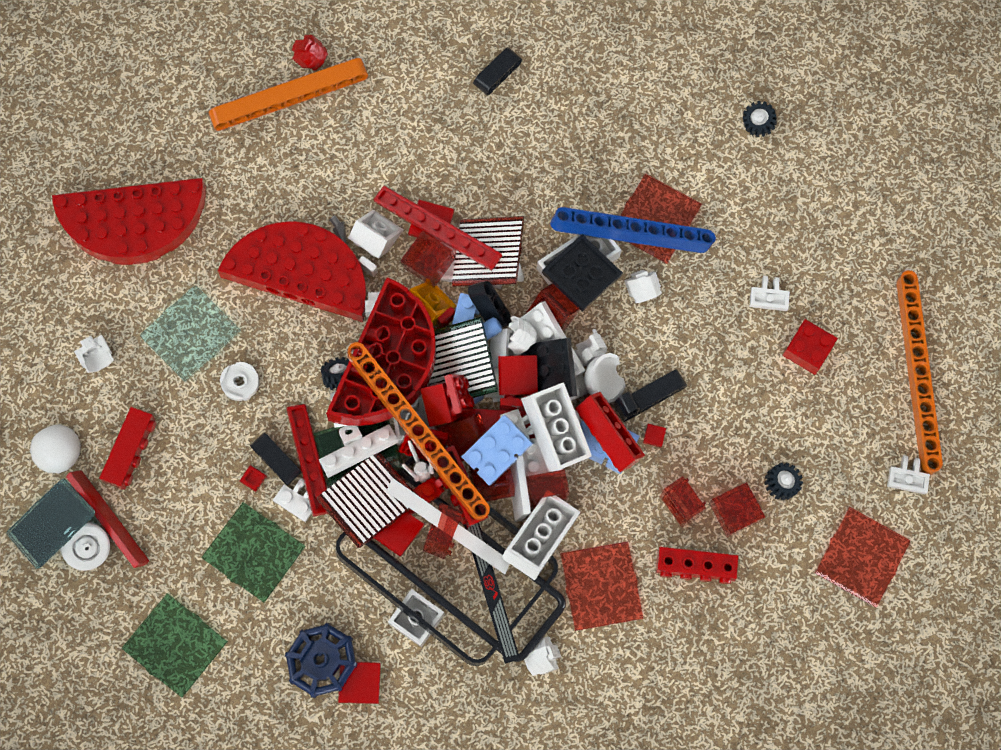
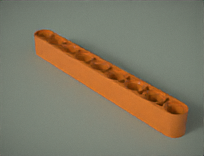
[208,58,368,131]

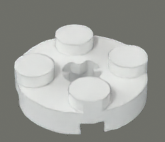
[220,362,259,401]

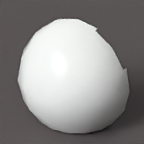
[584,353,625,403]
[30,424,81,474]

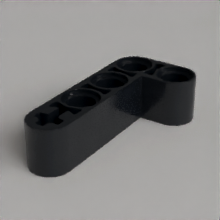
[614,369,687,422]

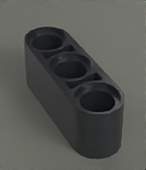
[473,47,522,96]
[468,281,512,328]
[250,432,302,486]

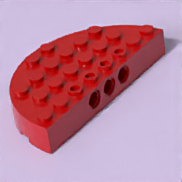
[52,178,206,265]
[217,221,367,322]
[326,277,436,426]

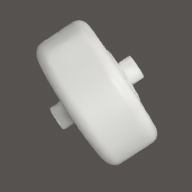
[60,521,110,571]

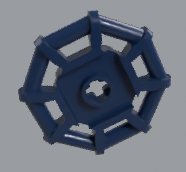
[284,623,358,698]

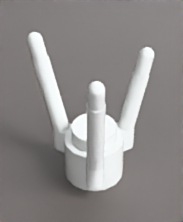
[402,440,435,482]

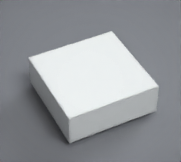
[358,256,378,277]

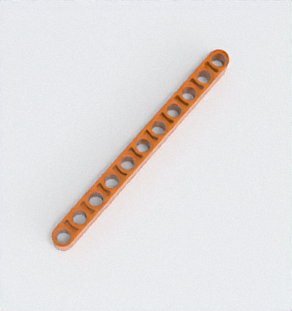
[897,270,943,475]
[347,342,490,520]

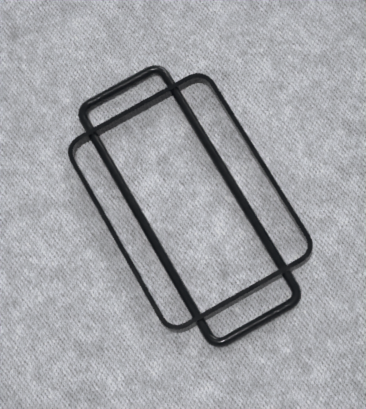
[331,456,566,666]

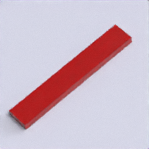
[286,404,332,517]
[66,470,149,568]

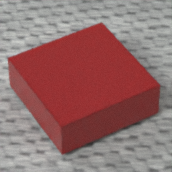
[437,306,455,327]
[643,423,667,448]
[239,465,267,492]

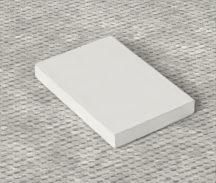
[508,456,531,522]

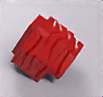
[291,35,328,71]

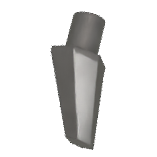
[329,215,347,242]

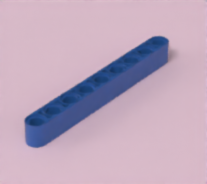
[550,207,716,253]

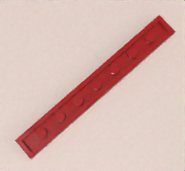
[373,186,502,271]

